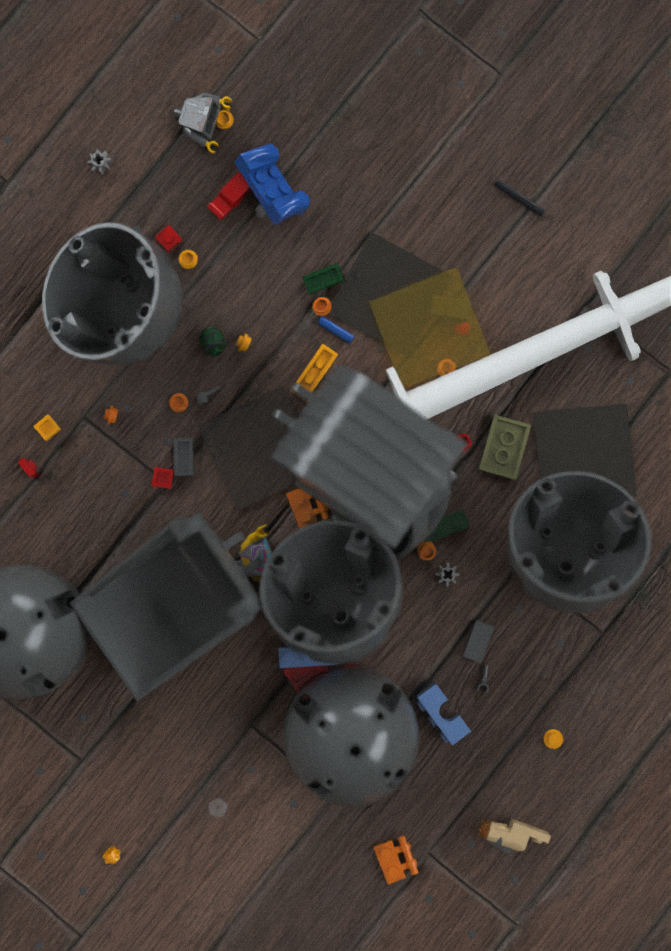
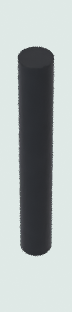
[494,179,545,216]

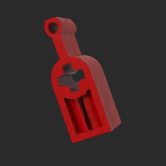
[207,171,252,221]

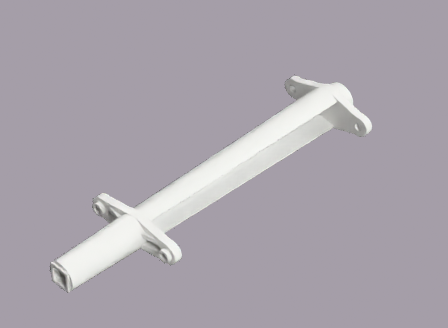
[385,271,671,419]

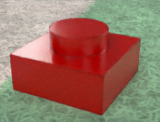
[155,225,182,252]
[17,458,40,478]
[151,467,174,489]

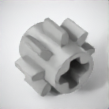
[87,149,112,175]
[435,562,460,587]

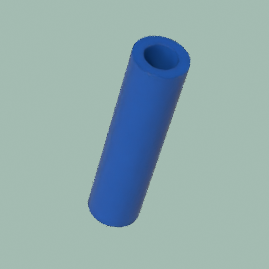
[318,316,355,344]

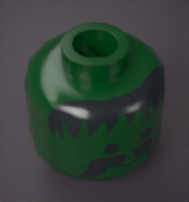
[199,327,226,357]

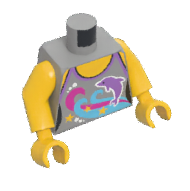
[236,524,277,583]

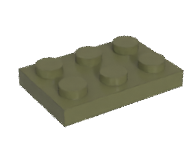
[478,414,531,480]

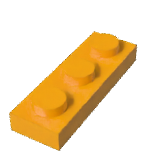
[290,344,338,402]

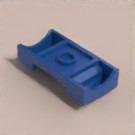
[234,143,310,225]

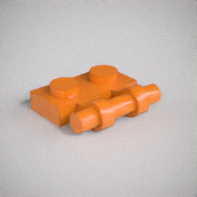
[286,488,330,529]
[374,835,419,885]

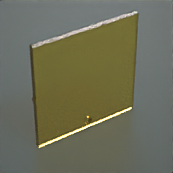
[369,267,491,389]

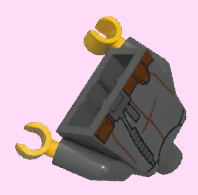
[173,92,232,154]

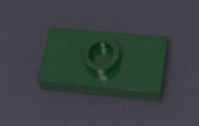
[302,263,344,296]

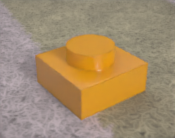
[33,414,62,441]

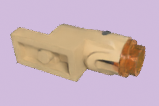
[478,818,551,854]

